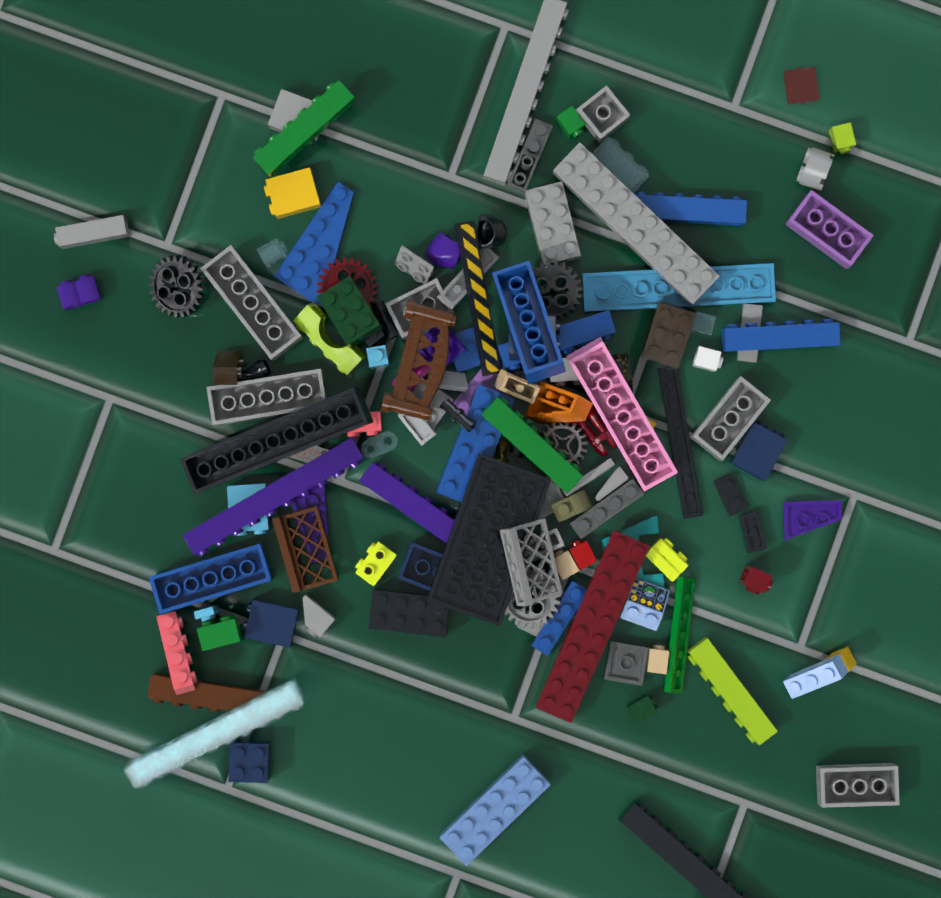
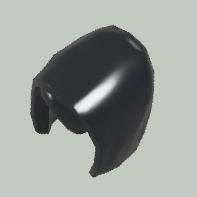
[476,213,507,248]

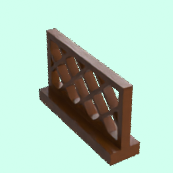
[272,506,339,593]

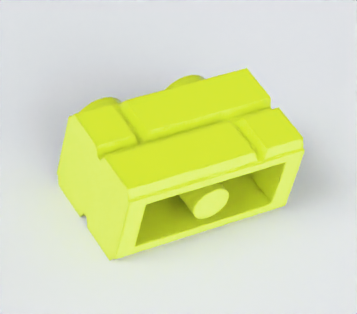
[646,538,689,582]

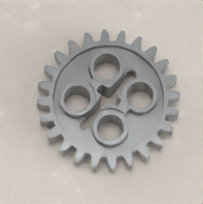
[505,566,562,629]

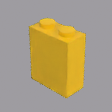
[264,167,321,219]

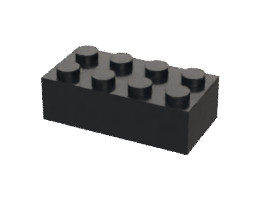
[368,589,449,637]

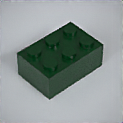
[317,276,383,349]

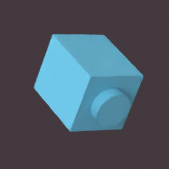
[366,345,390,369]

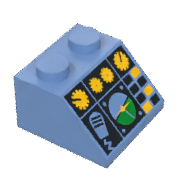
[620,578,670,631]

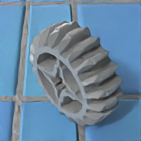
[539,422,588,465]

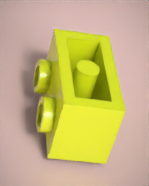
[355,541,397,586]

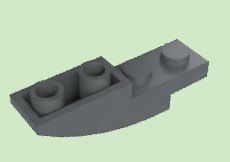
[507,119,553,192]

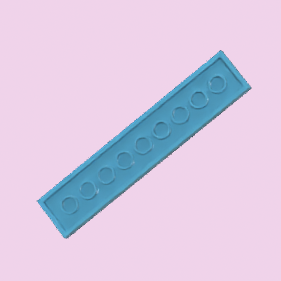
[582,263,776,312]

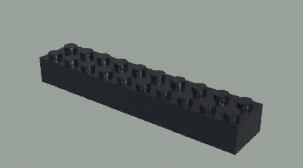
[180,386,374,494]

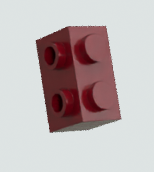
[738,565,773,595]

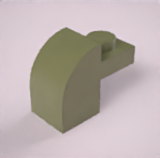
[550,489,593,523]

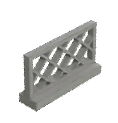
[500,518,563,606]

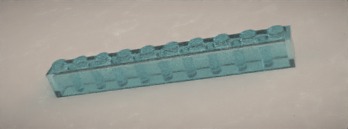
[123,678,306,788]

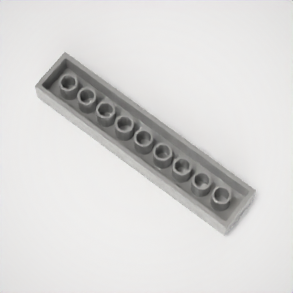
[553,143,720,305]

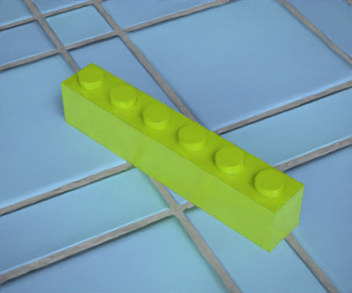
[687,637,778,745]

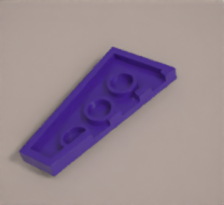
[292,485,329,563]

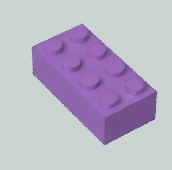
[785,190,874,269]

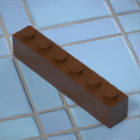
[147,673,268,719]

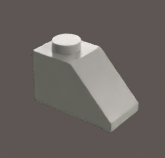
[303,594,336,637]

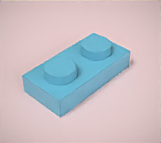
[194,605,220,621]

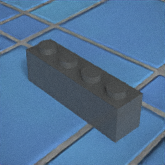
[569,479,644,539]

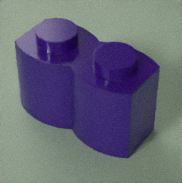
[56,274,102,311]

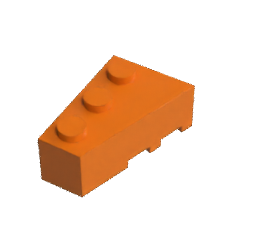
[524,381,593,424]

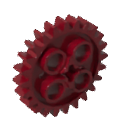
[316,257,378,308]

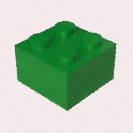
[197,614,245,651]

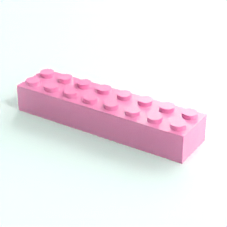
[567,337,678,491]

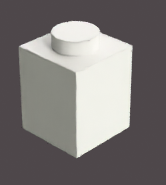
[692,346,723,372]

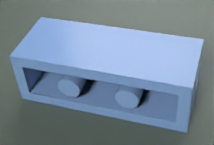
[783,654,849,699]

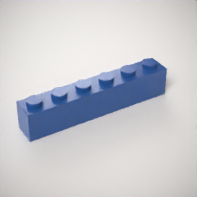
[635,192,747,226]
[721,319,840,352]

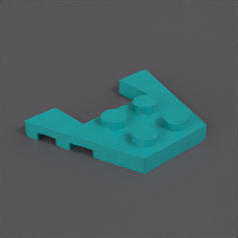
[601,516,665,588]

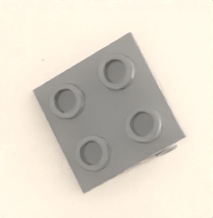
[394,245,434,284]

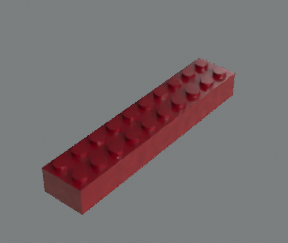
[536,529,650,723]

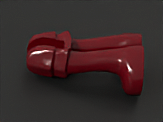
[569,401,617,457]

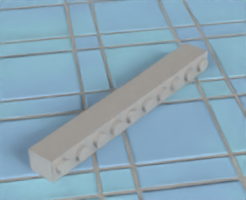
[483,0,569,186]

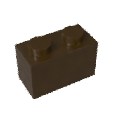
[213,351,245,385]

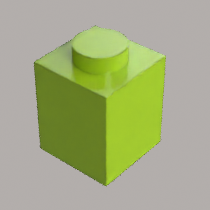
[829,122,856,154]

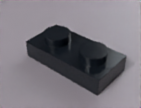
[713,474,747,517]
[738,511,767,553]

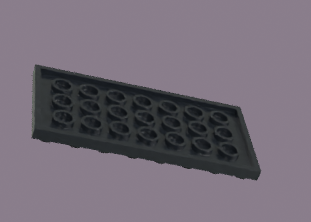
[426,453,551,627]

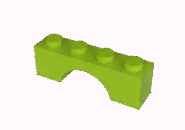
[293,302,367,375]

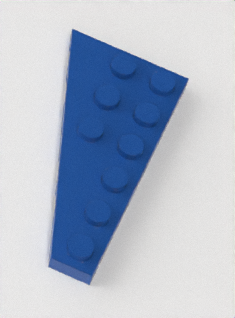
[274,182,354,308]

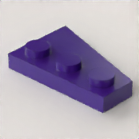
[782,500,842,540]

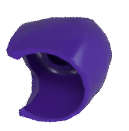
[425,232,460,269]

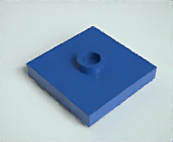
[453,327,480,372]

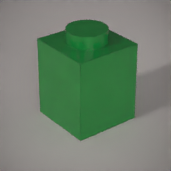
[556,106,585,139]

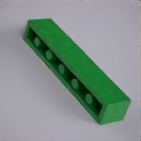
[253,80,356,178]
[480,397,583,494]

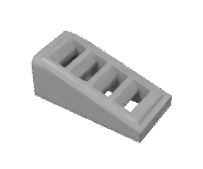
[594,466,628,501]

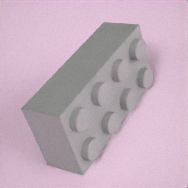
[524,181,581,266]
[690,376,771,461]
[816,763,900,808]

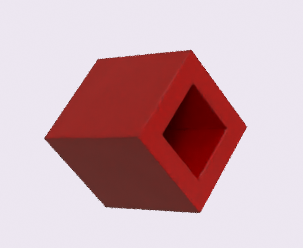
[569,539,597,570]

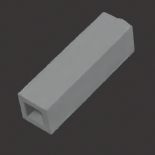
[54,215,130,249]

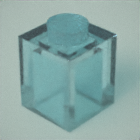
[256,238,288,268]

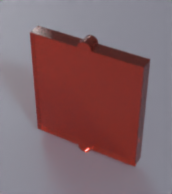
[783,67,820,105]

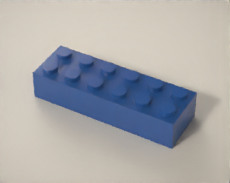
[492,261,566,384]
[498,310,616,373]
[435,384,515,502]
[149,543,274,614]

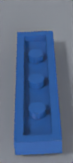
[531,580,586,656]

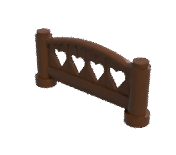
[380,299,457,420]

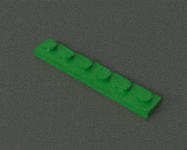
[664,577,696,693]

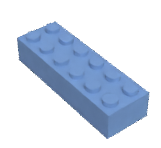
[440,754,550,866]

